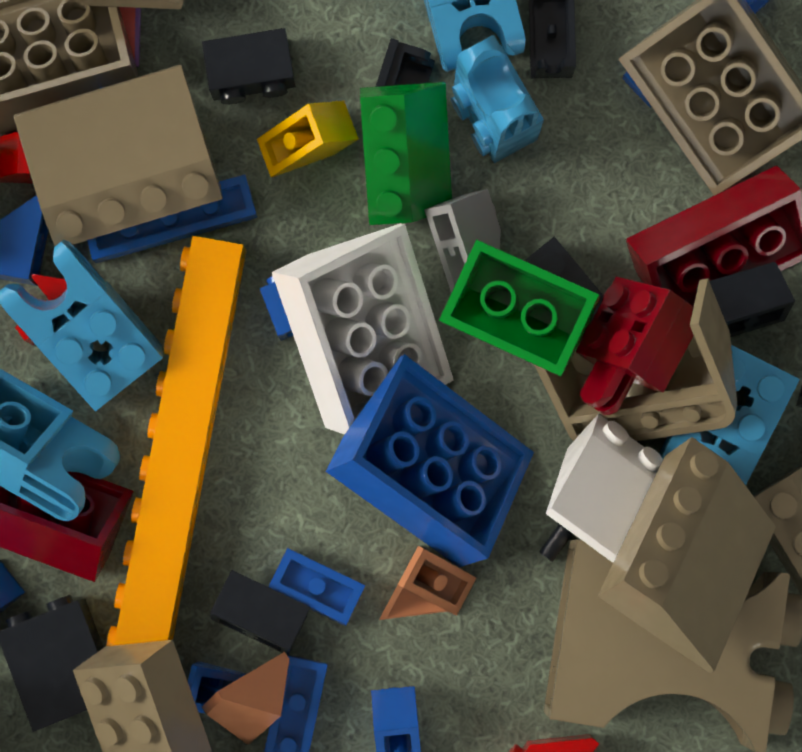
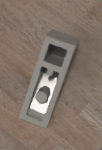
[424,189,501,293]

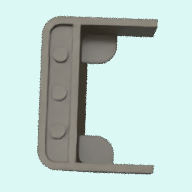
[534,279,737,441]

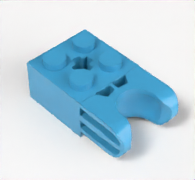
[424,0,526,72]
[451,35,544,163]
[0,240,163,412]
[659,345,800,485]
[0,369,120,521]

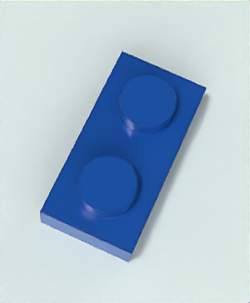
[268,548,365,626]

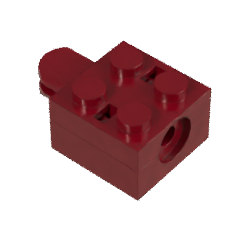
[576,276,694,415]

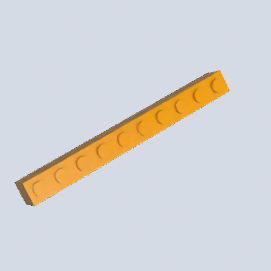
[106,236,247,646]

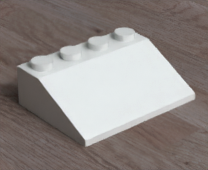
[272,223,454,434]
[546,413,663,563]

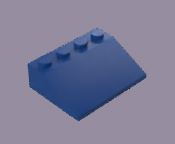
[326,354,534,567]

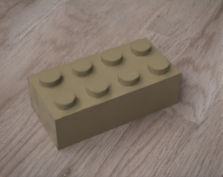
[73,640,212,752]

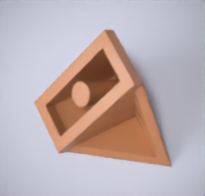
[379,546,477,620]
[202,652,289,744]

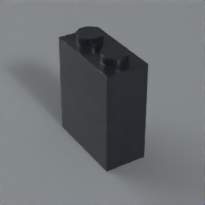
[0,594,104,732]

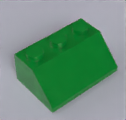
[360,82,452,225]
[439,239,600,377]

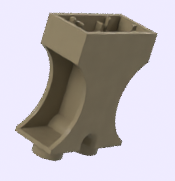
[543,540,802,752]

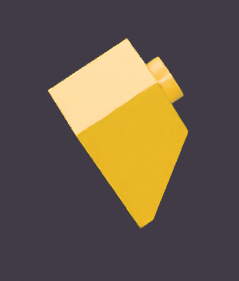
[257,101,359,177]

